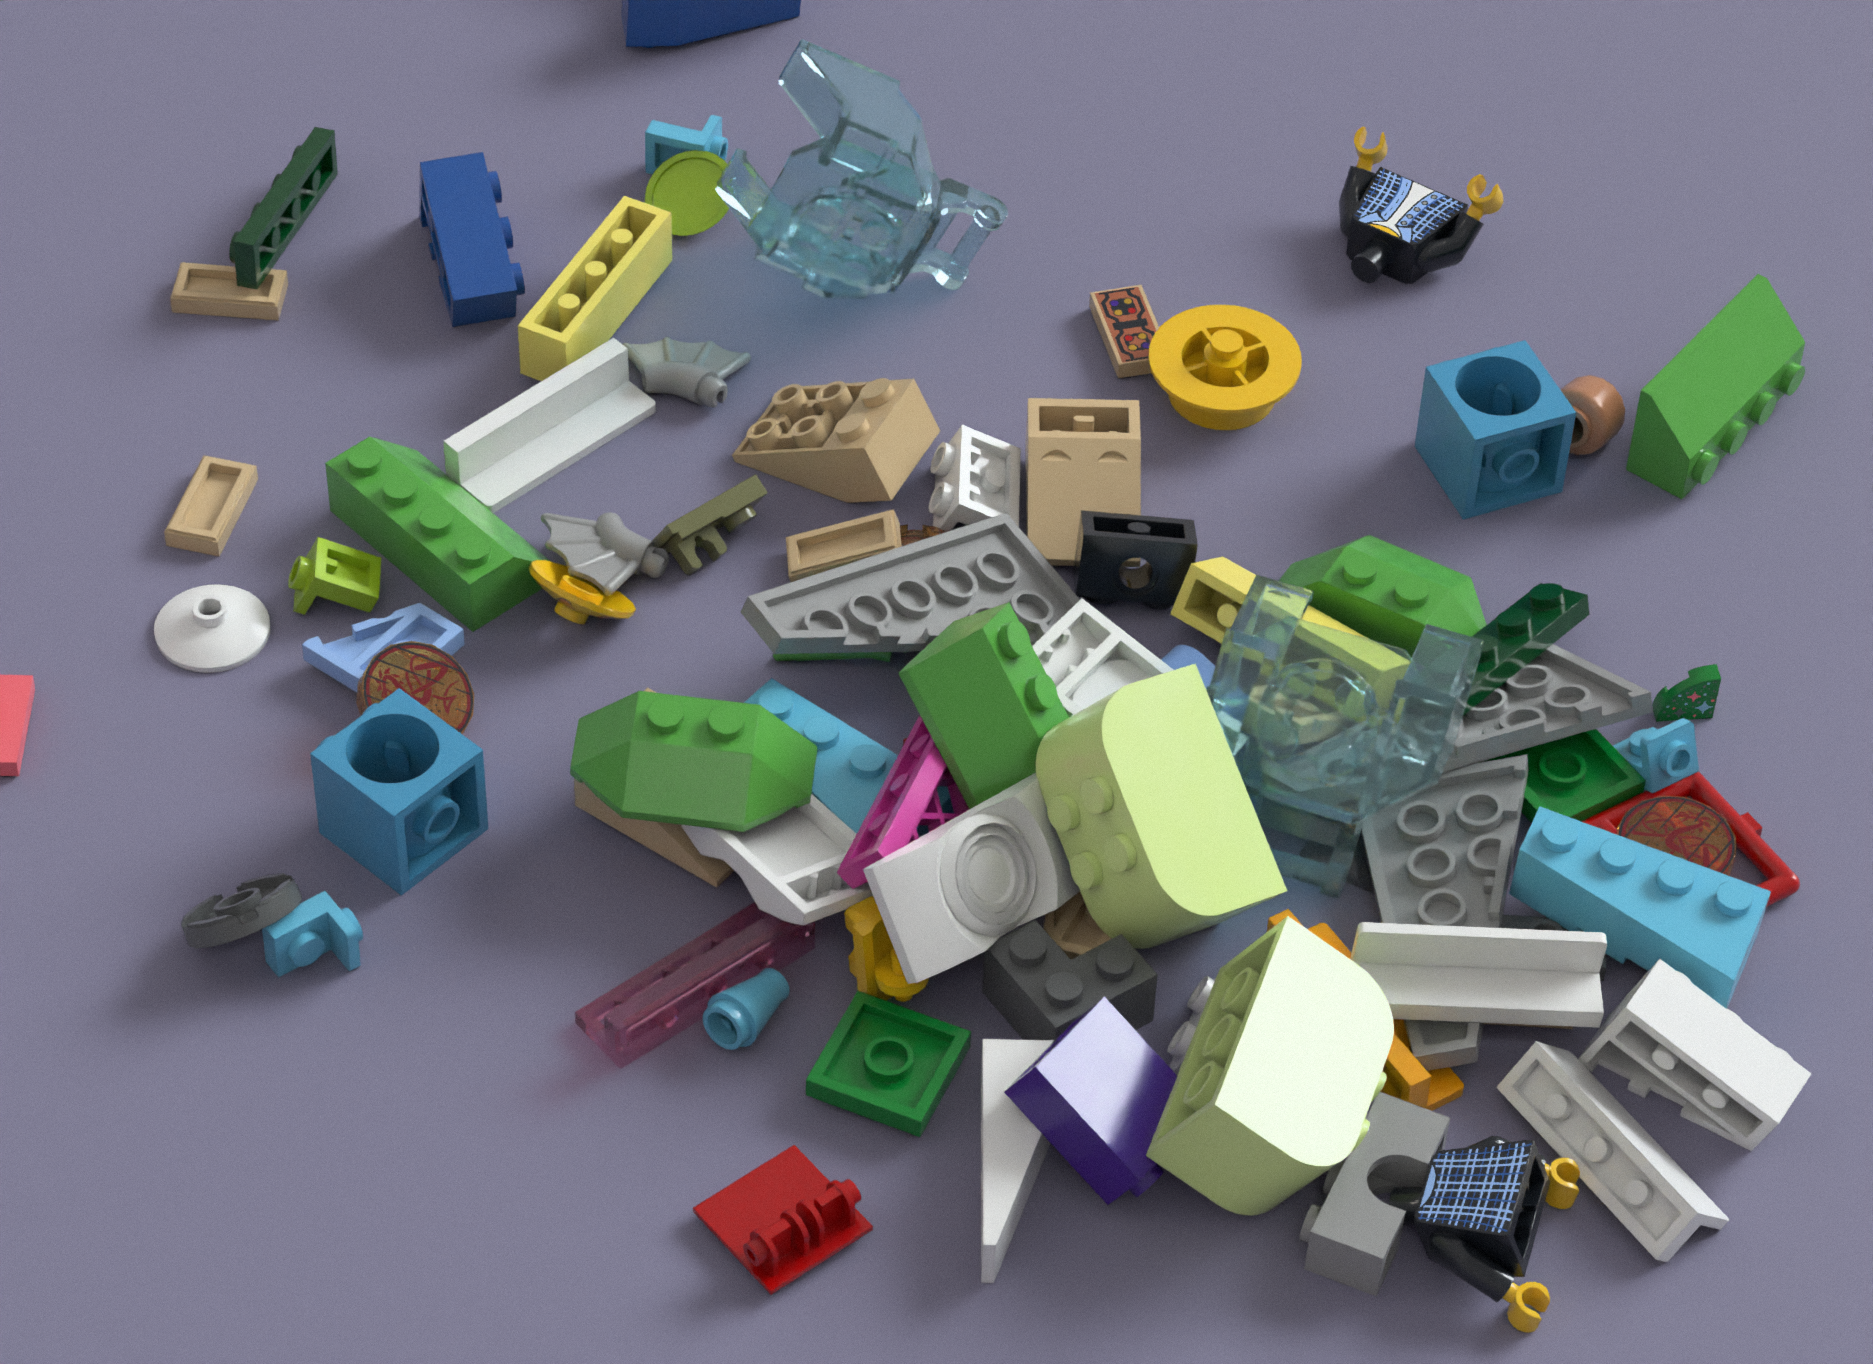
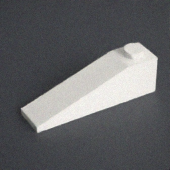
[981,1039,1054,1283]

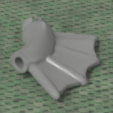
[622,337,751,408]
[541,512,669,596]

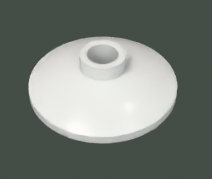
[154,584,270,673]

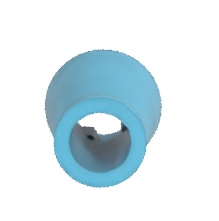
[703,968,790,1050]

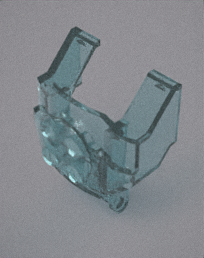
[715,39,1008,299]
[1206,574,1485,899]

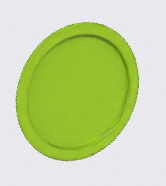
[645,150,735,236]

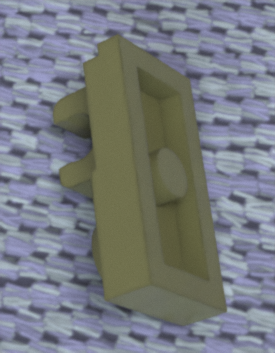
[652,474,768,575]

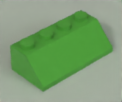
[1626,274,1805,499]
[325,436,550,632]
[898,602,1069,809]

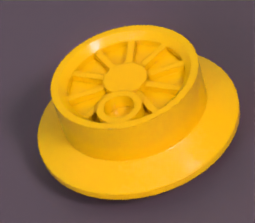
[1148,305,1302,430]

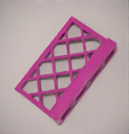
[836,716,970,889]

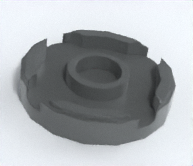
[181,873,302,949]

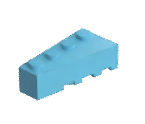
[744,678,954,838]
[1509,806,1771,1009]

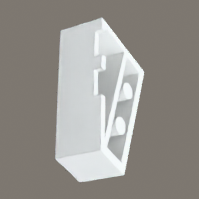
[1578,959,1811,1151]

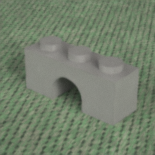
[1300,1092,1450,1296]

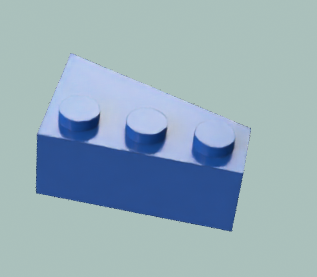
[419,152,525,327]

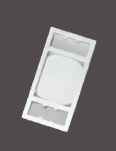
[1032,598,1265,772]
[863,773,1080,984]
[681,794,873,925]

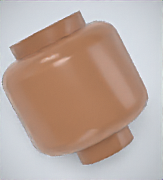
[1560,375,1625,456]

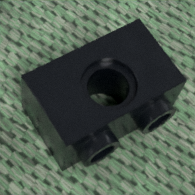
[1073,510,1198,609]

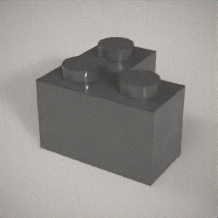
[982,920,1158,1040]

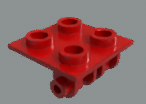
[693,1145,873,1295]

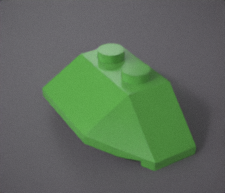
[1275,535,1487,674]
[570,691,818,832]

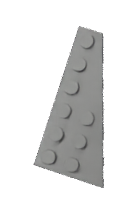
[741,513,1080,654]
[1264,644,1653,812]
[1353,755,1529,1071]

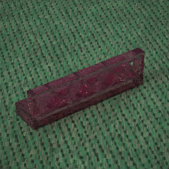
[575,902,815,1069]

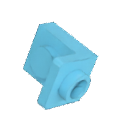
[645,115,728,174]
[1613,718,1699,793]
[262,891,363,978]

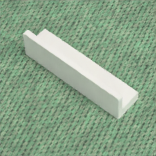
[443,338,656,513]
[1350,922,1607,1028]
[1496,1041,1729,1262]

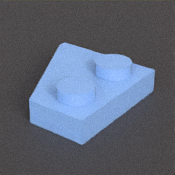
[302,603,465,703]

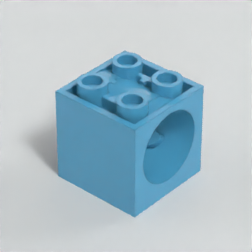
[1414,340,1576,520]
[310,688,489,896]

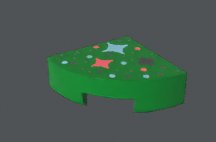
[1652,664,1721,722]

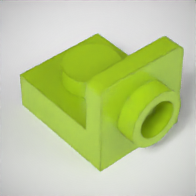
[288,537,382,615]

